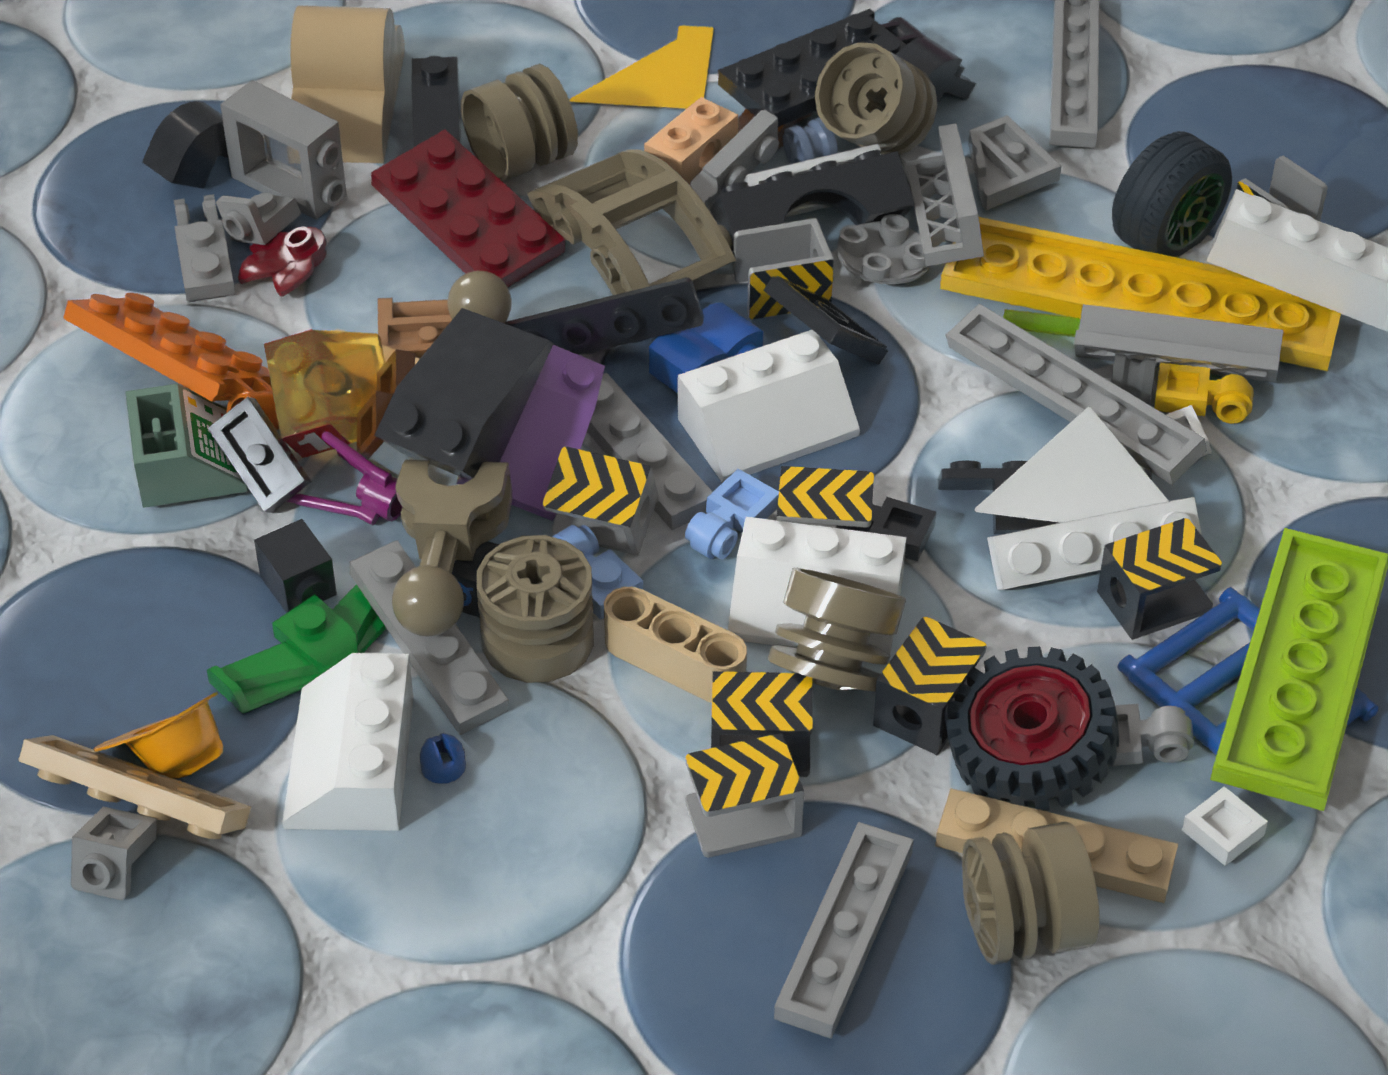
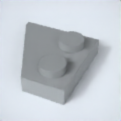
[968,115,1062,210]

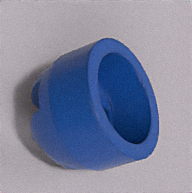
[420,733,466,784]

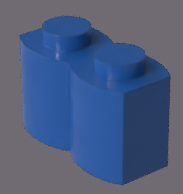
[649,302,764,394]

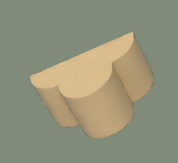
[290,5,405,164]

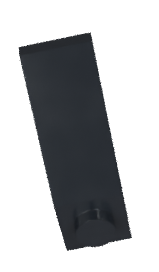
[412,56,461,147]

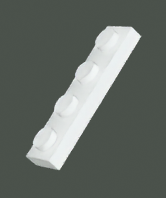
[987,497,1202,590]

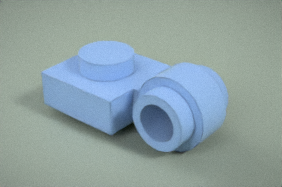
[685,469,779,559]
[552,525,643,620]

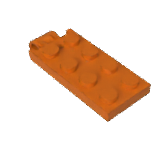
[63,293,291,430]

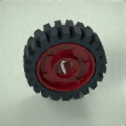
[946,646,1119,811]

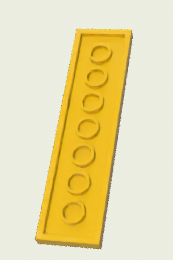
[940,217,1341,371]

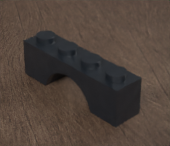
[710,150,915,255]

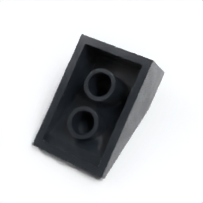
[374,308,553,480]

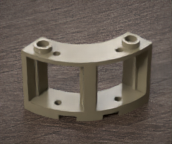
[527,149,736,295]

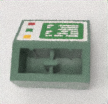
[125,384,248,508]

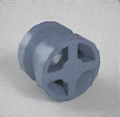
[783,117,838,164]

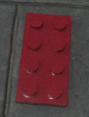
[371,129,566,287]

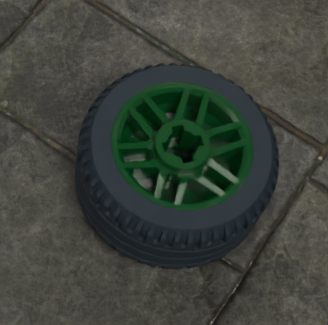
[1112,131,1232,258]

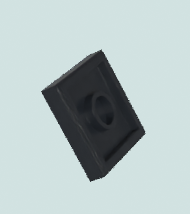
[763,276,889,365]

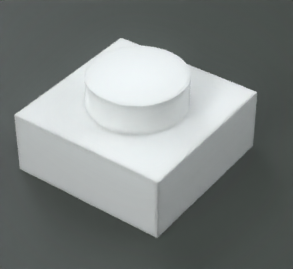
[1182,786,1268,866]

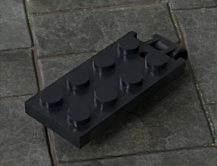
[718,8,930,127]

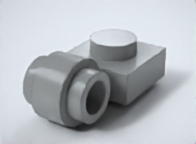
[1107,704,1194,766]

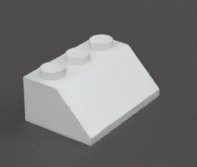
[678,330,860,483]
[728,517,906,655]
[282,653,414,831]

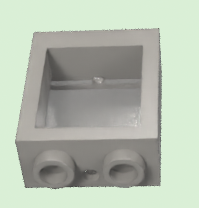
[220,80,347,220]

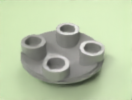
[837,214,930,284]

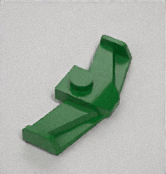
[207,584,387,714]

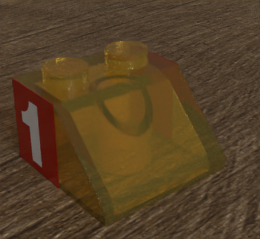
[264,329,385,458]

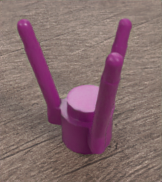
[287,432,403,525]

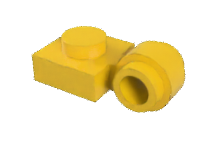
[1154,362,1254,424]

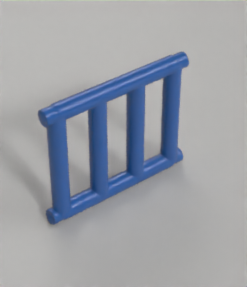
[1117,587,1379,755]

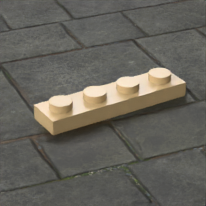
[19,735,251,839]
[935,788,1178,903]

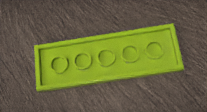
[1210,528,1388,811]

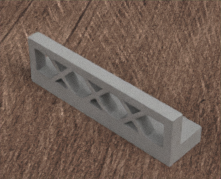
[906,123,984,266]
[1074,304,1283,383]

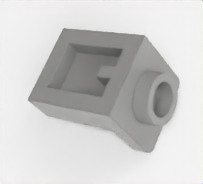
[216,193,301,245]
[71,807,157,900]

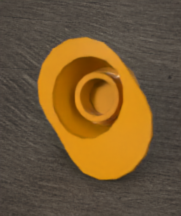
[93,692,223,778]

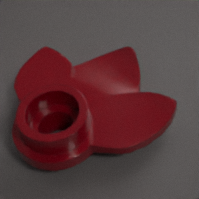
[238,227,327,297]

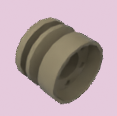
[815,42,938,155]
[461,63,578,182]
[477,535,594,683]
[768,568,906,692]
[962,821,1099,965]

